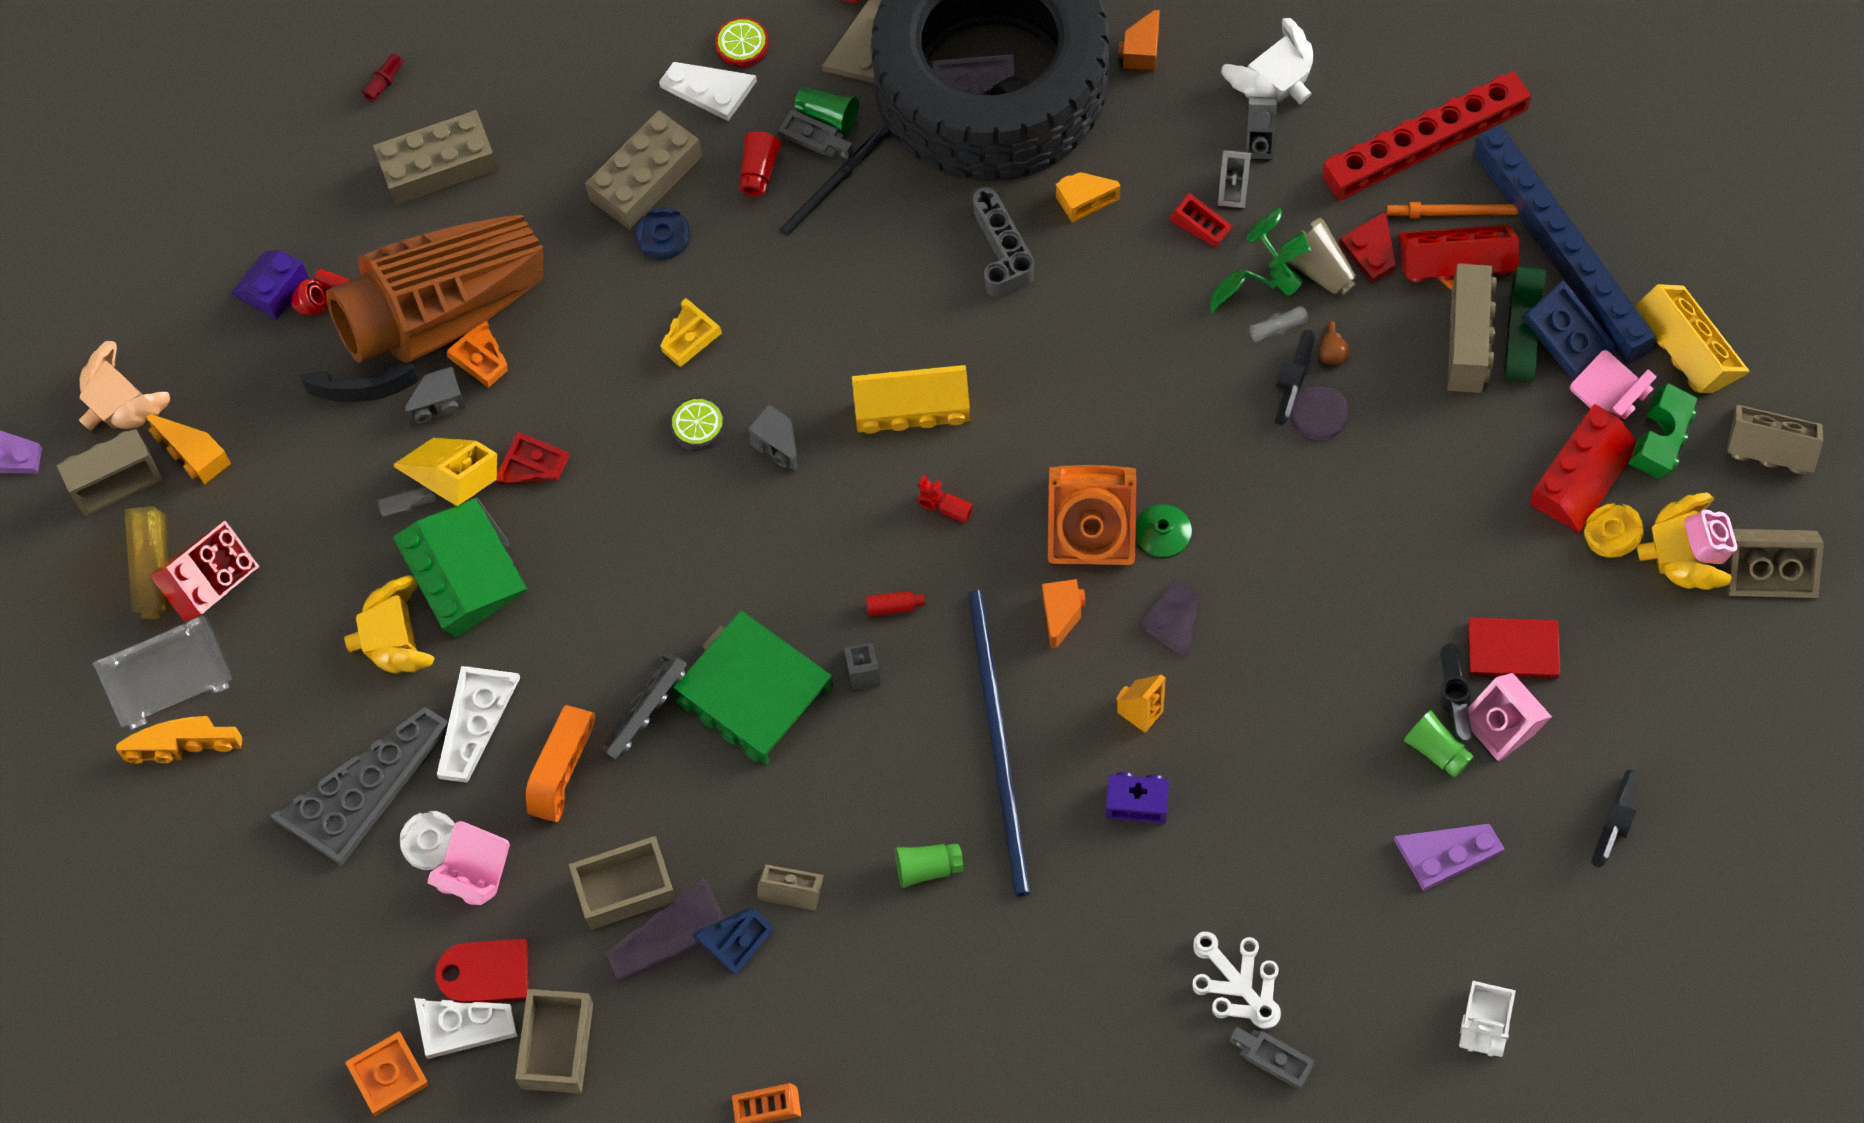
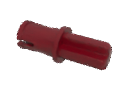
[361,53,404,103]

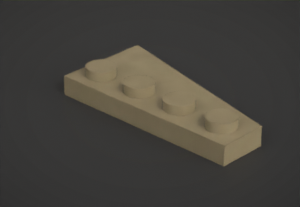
[822,0,882,84]

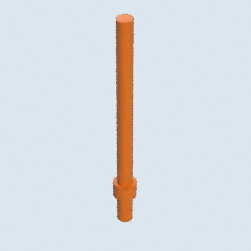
[1386,202,1519,219]

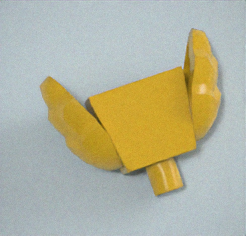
[1637,492,1732,590]
[344,575,435,674]

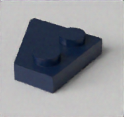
[692,907,774,975]

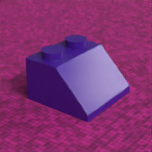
[232,250,309,320]

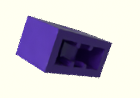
[1106,772,1169,824]

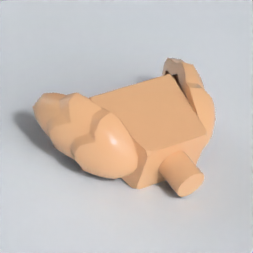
[79,341,170,431]

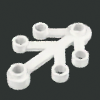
[1192,932,1281,1029]

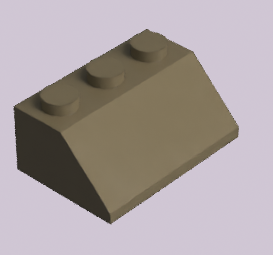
[1727,404,1823,474]
[1726,529,1824,598]

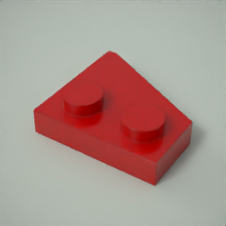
[1339,212,1396,284]
[495,432,570,485]

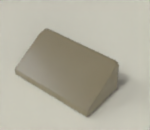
[757,864,824,910]

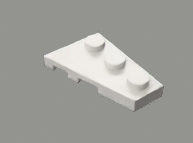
[659,62,757,121]
[414,998,518,1059]

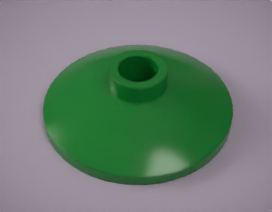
[1135,504,1192,558]

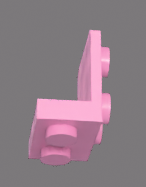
[1570,350,1656,420]
[427,821,509,905]

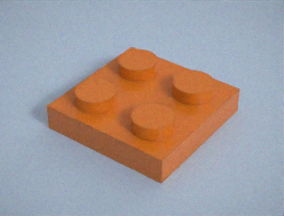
[345,1031,429,1117]

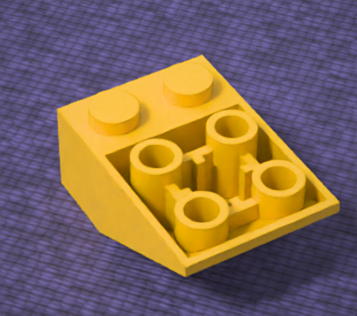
[394,438,497,506]

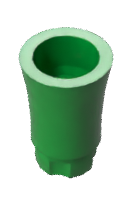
[794,86,859,134]

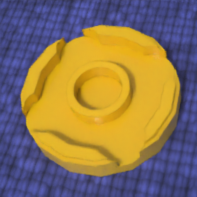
[1584,503,1643,558]

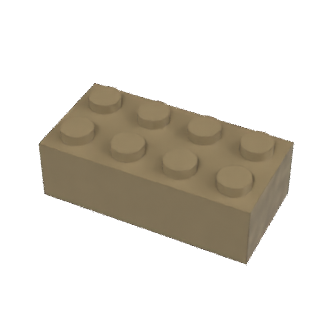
[373,110,498,206]
[585,110,703,230]
[1447,264,1496,393]

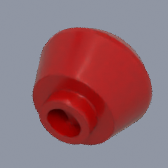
[291,279,327,316]

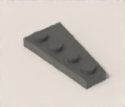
[600,651,687,760]

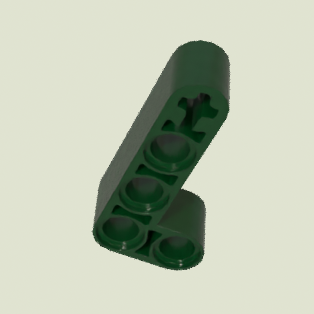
[1504,266,1546,383]

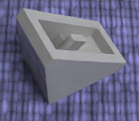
[1218,150,1251,208]

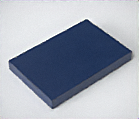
[1521,281,1617,381]

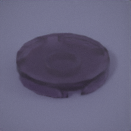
[1291,385,1349,440]

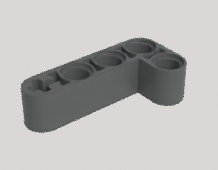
[973,187,1034,298]

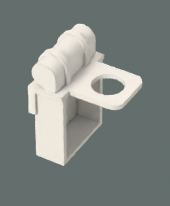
[1459,981,1516,1057]

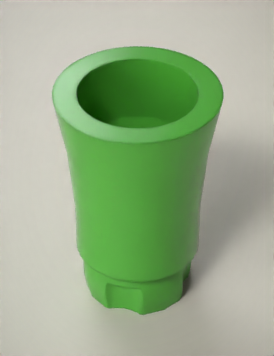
[1404,710,1474,778]
[895,844,964,889]

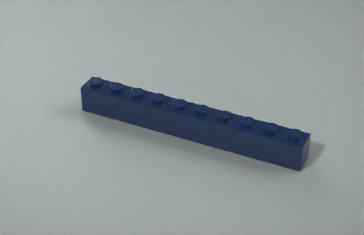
[1473,124,1656,365]

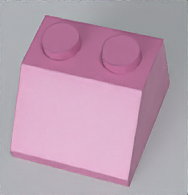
[1468,673,1552,761]

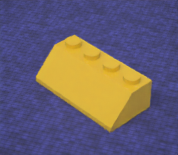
[1634,284,1750,393]
[852,365,971,434]

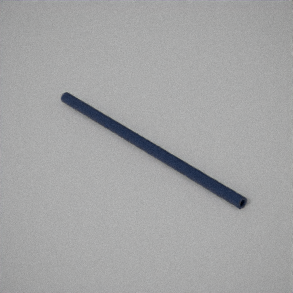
[968,590,1030,897]

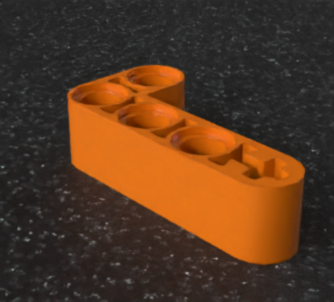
[526,705,595,823]

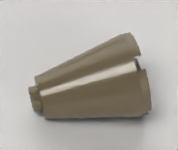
[1287,218,1356,296]

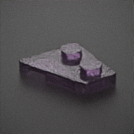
[1140,580,1199,658]

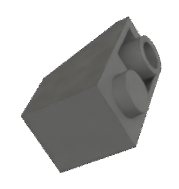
[1246,97,1277,159]
[405,367,465,425]
[748,405,798,471]

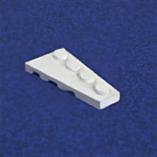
[437,666,520,783]

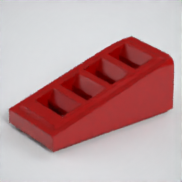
[1169,193,1233,247]

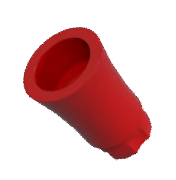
[739,131,782,197]

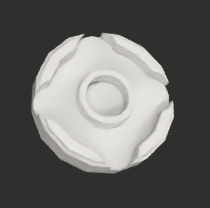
[400,811,455,870]

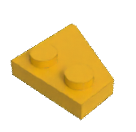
[660,298,722,367]

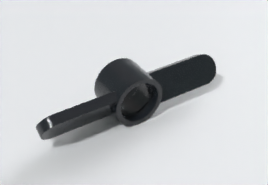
[1275,330,1315,426]
[1440,643,1472,743]
[1591,770,1637,868]

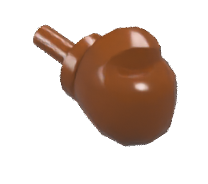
[1319,321,1350,365]

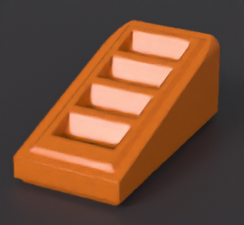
[732,1083,801,1123]

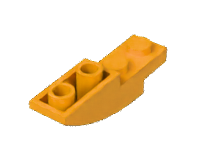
[116,716,242,764]

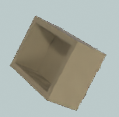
[56,428,163,517]
[568,836,677,930]
[515,989,593,1094]

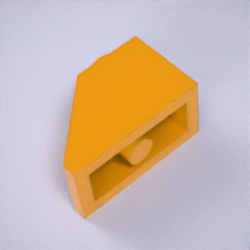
[1056,172,1120,223]

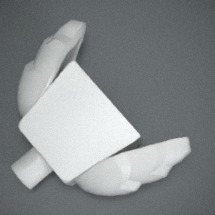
[1221,18,1313,104]

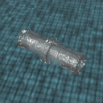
[1249,306,1308,342]

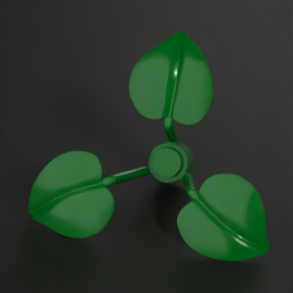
[1210,206,1311,314]

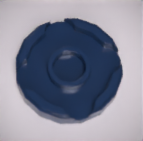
[635,207,691,260]

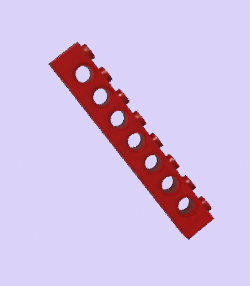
[1322,71,1531,201]

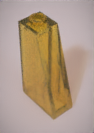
[124,506,168,619]

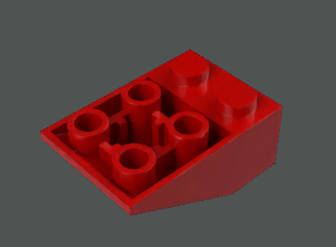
[150,520,259,622]

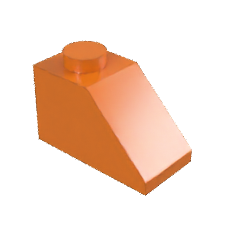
[1118,10,1160,71]
[1042,579,1086,649]

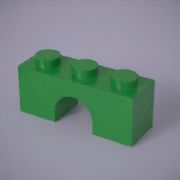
[1629,383,1698,480]

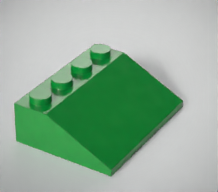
[393,498,528,638]

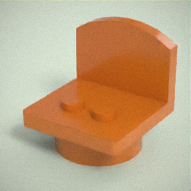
[1048,465,1137,565]

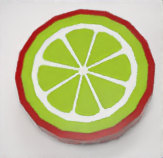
[715,18,769,67]

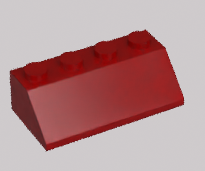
[1398,224,1519,282]
[1530,404,1637,534]

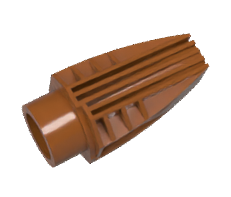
[326,214,543,363]

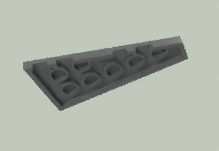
[270,707,449,866]

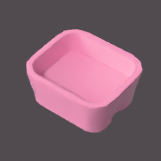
[1684,510,1737,564]

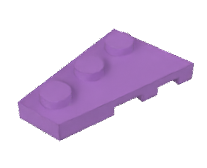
[0,431,42,474]
[1394,824,1505,892]

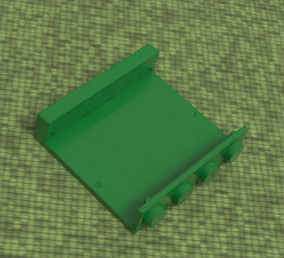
[673,610,834,765]

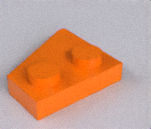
[447,321,508,388]

